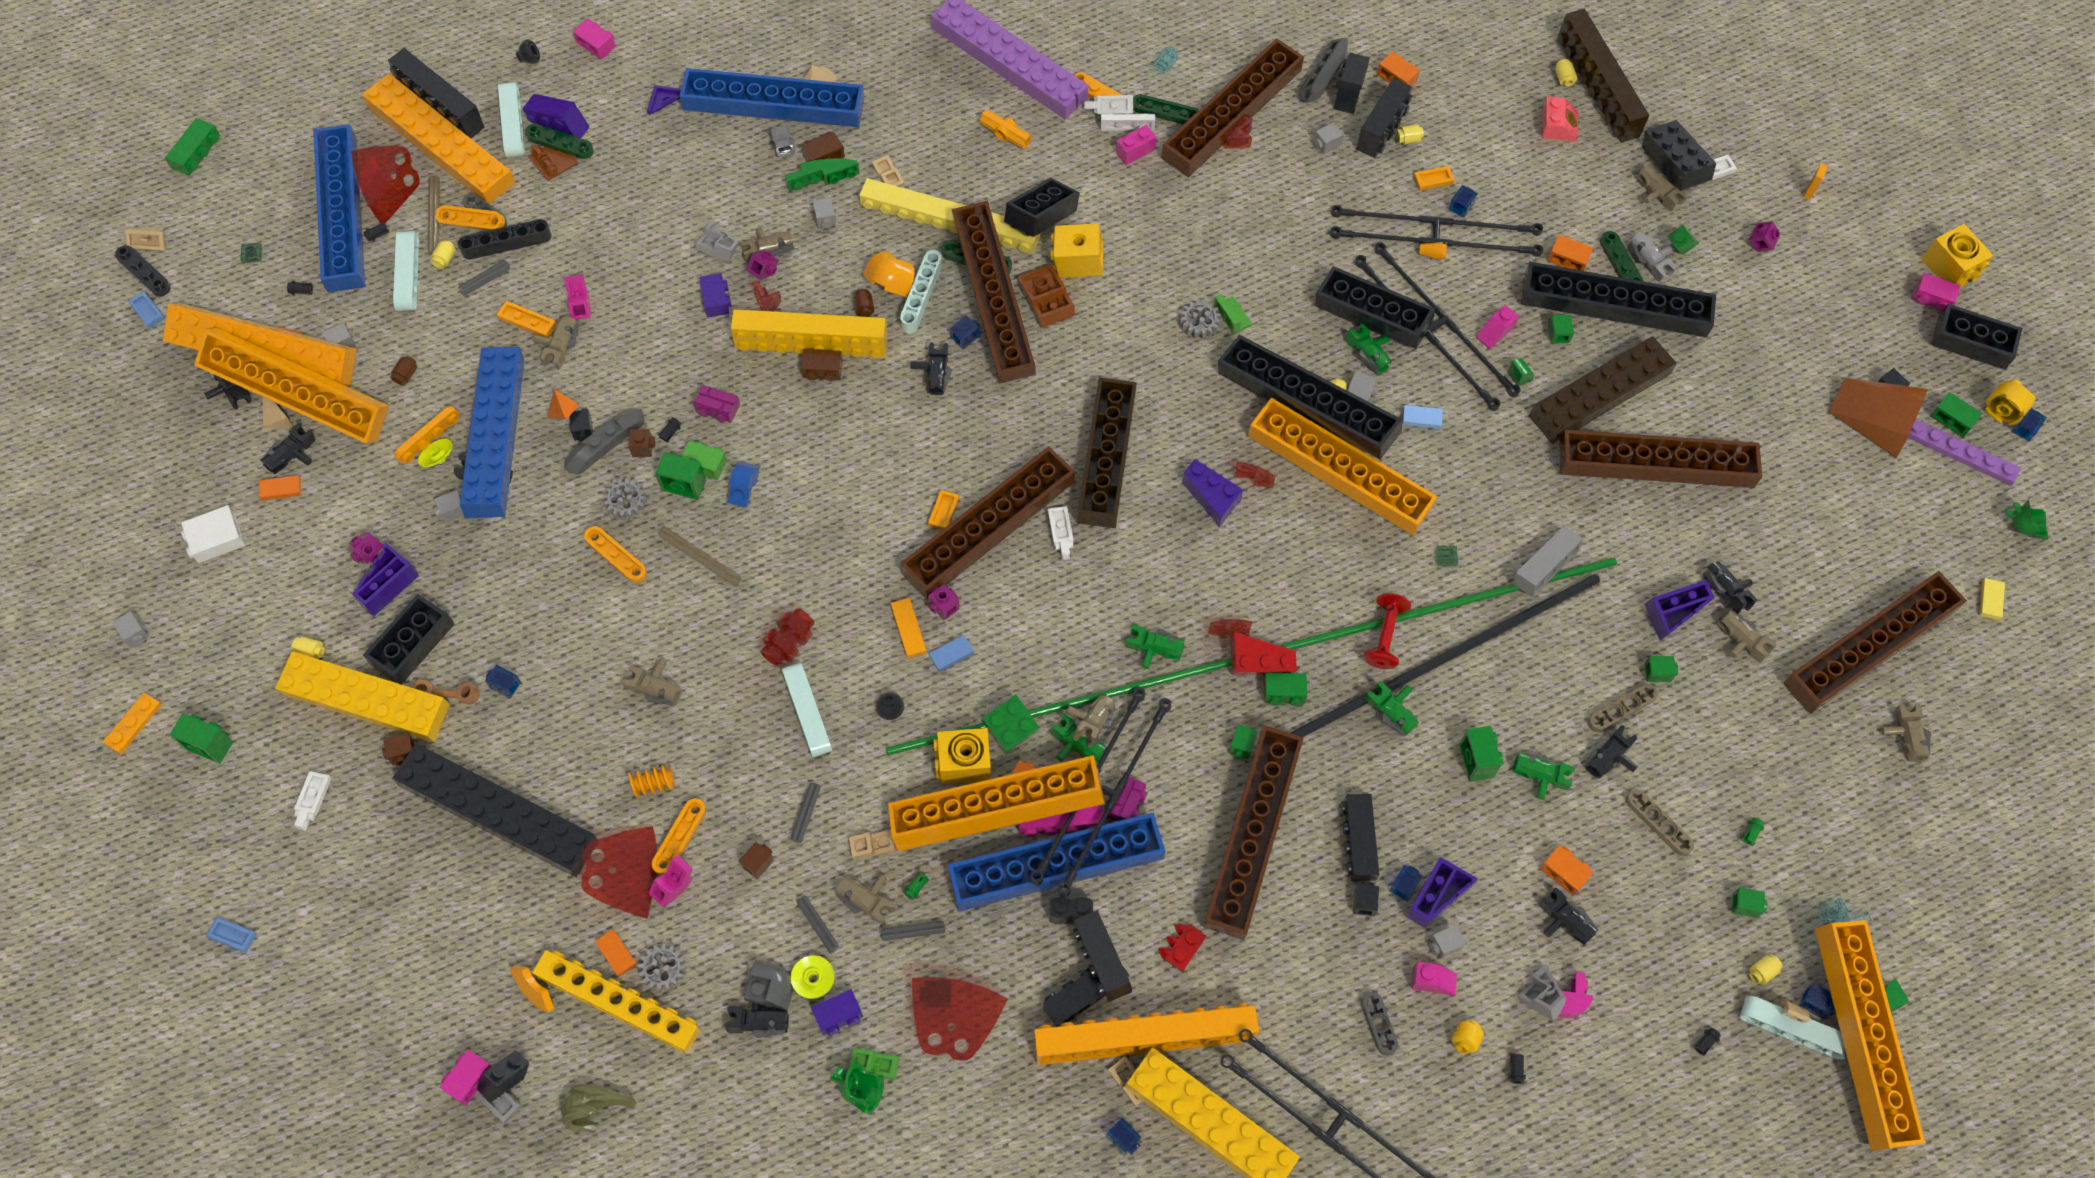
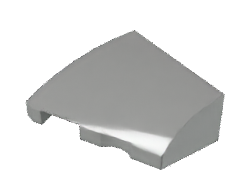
[695,220,739,263]
[1519,964,1566,1022]

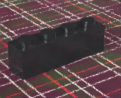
[1341,794,1380,881]
[1073,910,1132,1002]
[1043,968,1129,1027]

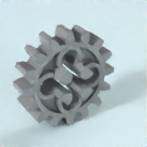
[1180,299,1221,339]
[603,478,647,520]
[638,943,686,992]

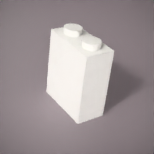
[181,505,245,563]

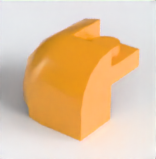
[863,252,914,297]

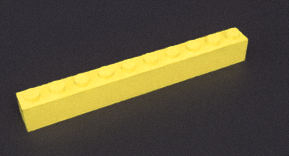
[859,178,1040,254]

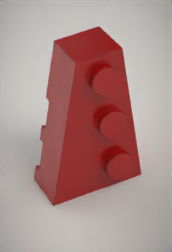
[1230,632,1297,675]

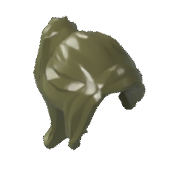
[561,1084,636,1133]

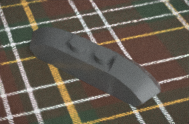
[1299,38,1348,102]
[564,409,645,475]

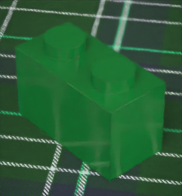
[1930,392,1983,438]
[1264,673,1307,706]

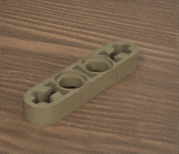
[1588,684,1658,733]
[1626,790,1694,856]

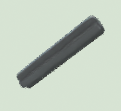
[458,260,510,296]
[791,783,820,843]
[797,896,839,953]
[881,920,945,941]

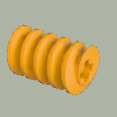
[628,764,674,797]

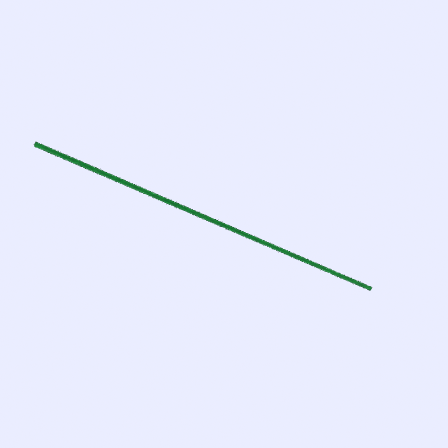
[886,558,1617,756]

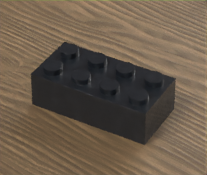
[1356,78,1413,158]
[1642,120,1716,191]
[1004,178,1080,237]
[1931,304,2023,370]
[363,594,454,685]

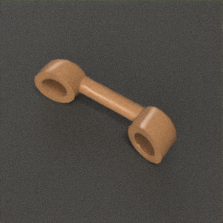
[411,680,480,705]

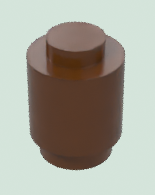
[854,289,875,317]
[390,356,418,386]

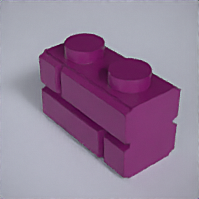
[694,385,740,423]
[1107,775,1148,821]

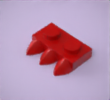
[1158,924,1206,972]

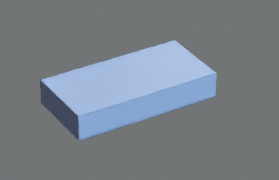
[1403,405,1443,429]

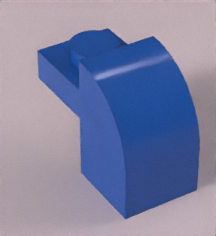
[727,462,760,508]

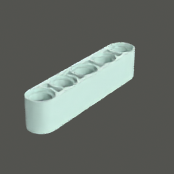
[498,82,525,158]
[393,231,419,311]
[900,250,942,334]
[781,662,832,758]
[1740,996,1846,1060]

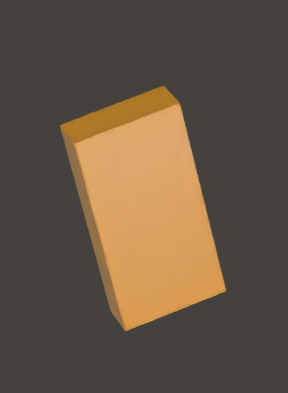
[1804,163,1828,200]
[1414,166,1454,191]
[928,490,959,530]

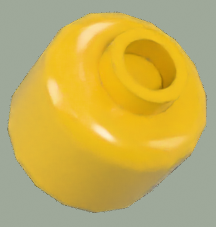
[1452,1020,1484,1054]

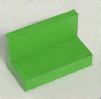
[1214,294,1252,334]

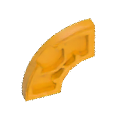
[510,965,554,1013]

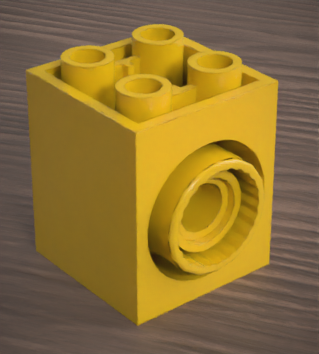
[1051,223,1103,278]
[1921,224,1994,289]
[934,728,991,785]

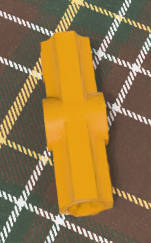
[979,110,1032,149]

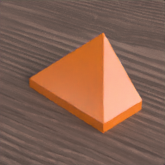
[547,389,579,419]

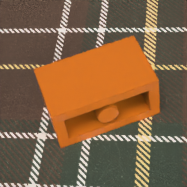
[1377,51,1420,86]
[1548,235,1593,271]
[1540,845,1594,896]

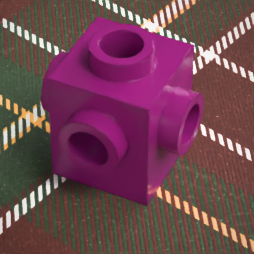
[1749,221,1781,252]
[746,250,779,280]
[347,532,383,564]
[928,584,959,621]

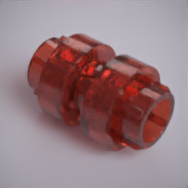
[760,608,815,667]

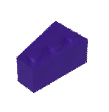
[1407,857,1478,928]

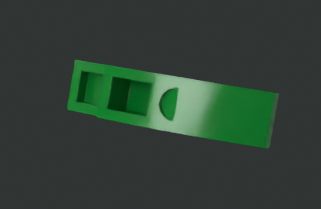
[785,158,859,191]

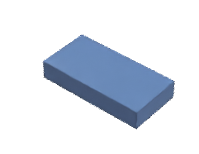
[128,291,165,329]
[929,635,974,672]
[206,917,257,953]

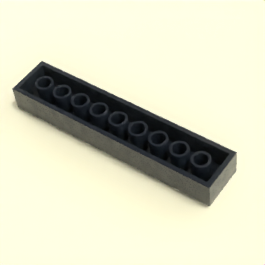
[1521,261,1716,338]
[1218,334,1402,460]
[392,743,599,878]

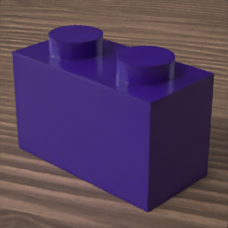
[699,273,732,318]
[811,989,863,1036]

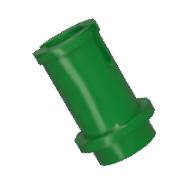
[1741,817,1764,846]
[903,872,929,900]

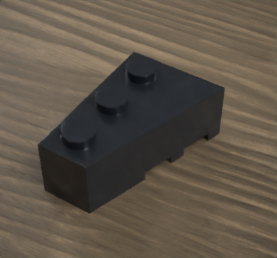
[1333,53,1370,114]

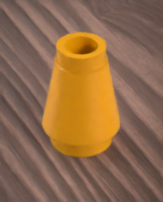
[1419,242,1447,261]

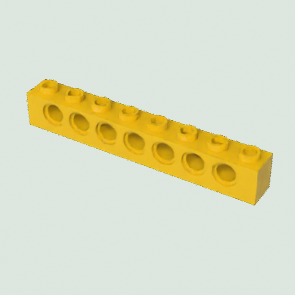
[532,950,700,1054]

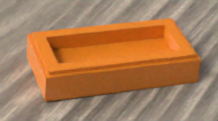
[259,475,301,501]
[595,929,637,977]

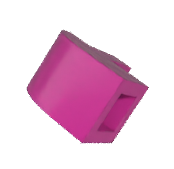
[564,274,591,320]
[648,855,693,907]
[1558,972,1593,1019]

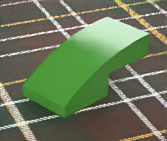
[849,1048,900,1080]

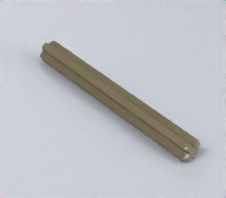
[428,176,440,255]
[659,527,741,586]

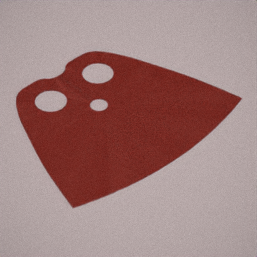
[351,145,420,224]
[581,826,657,919]
[912,977,1008,1061]

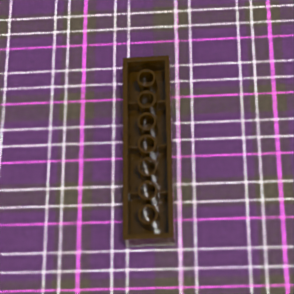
[1558,8,1650,143]
[1529,336,1677,444]
[1077,377,1137,529]

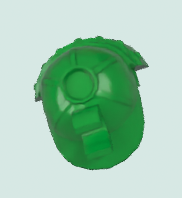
[2005,498,2048,540]
[830,1063,884,1114]

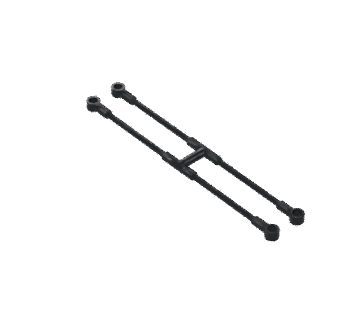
[1330,205,1543,257]
[1355,242,1521,411]
[1030,687,1171,898]
[1220,1029,1436,1178]

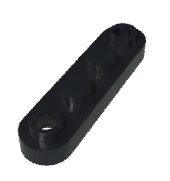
[115,246,171,297]

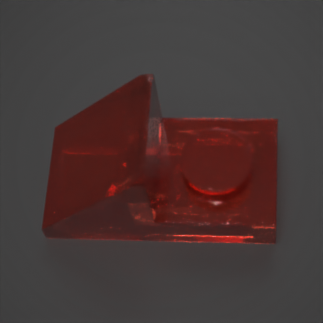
[1223,115,1253,149]
[752,281,781,312]

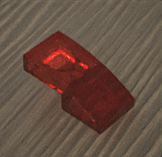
[1235,462,1275,488]
[1208,619,1252,638]

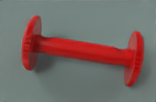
[1364,593,1411,669]

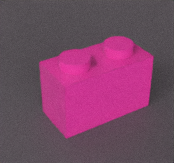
[573,18,616,60]
[1116,125,1157,165]
[1912,273,1961,311]
[439,1050,492,1106]

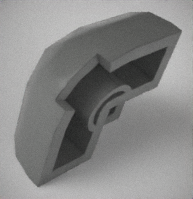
[744,960,793,1011]

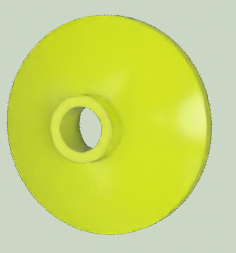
[418,438,453,468]
[791,955,835,999]

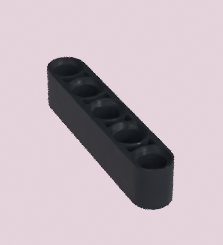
[458,219,552,260]

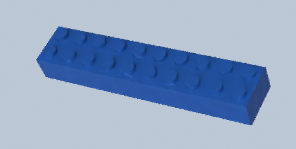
[680,68,865,127]
[313,124,365,293]
[460,347,524,518]
[948,812,1165,912]

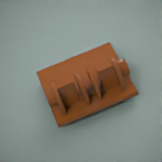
[528,145,578,181]

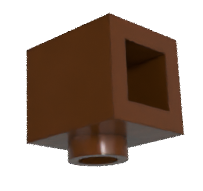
[629,429,655,457]
[382,733,415,766]
[739,842,774,879]

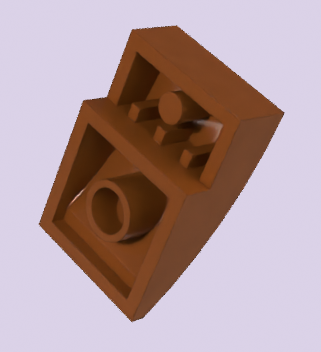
[1017,264,1075,328]

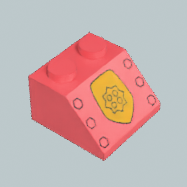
[1542,96,1578,141]

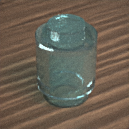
[1154,47,1178,74]

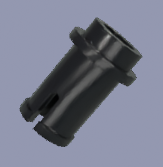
[363,222,389,242]
[287,281,313,296]
[658,417,682,443]
[1693,1027,1721,1056]
[1508,1054,1526,1084]

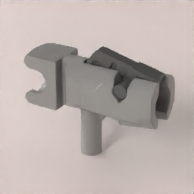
[1628,232,1676,282]

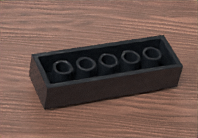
[388,48,485,138]
[1315,266,1435,349]

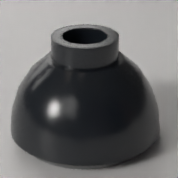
[516,39,540,64]
[876,692,904,720]

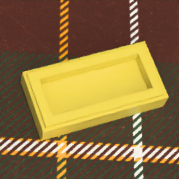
[1979,578,2005,620]

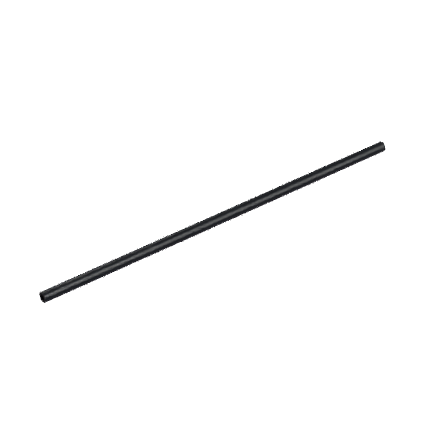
[1290,574,1600,737]

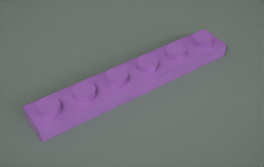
[1908,419,2021,486]

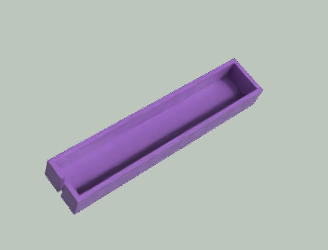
[931,0,1089,120]

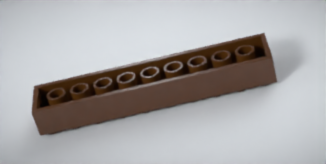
[1161,38,1304,177]
[952,200,1036,384]
[1559,430,1762,488]
[900,446,1075,600]
[1783,571,1967,714]
[1203,725,1304,940]

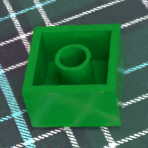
[655,453,706,500]
[981,694,1040,754]
[169,713,234,764]
[1459,726,1503,782]

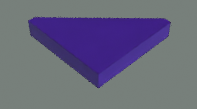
[647,85,681,115]

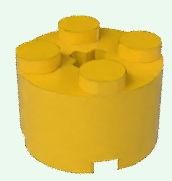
[1985,379,2036,425]

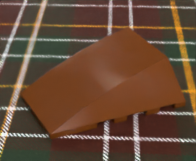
[1829,378,1928,458]

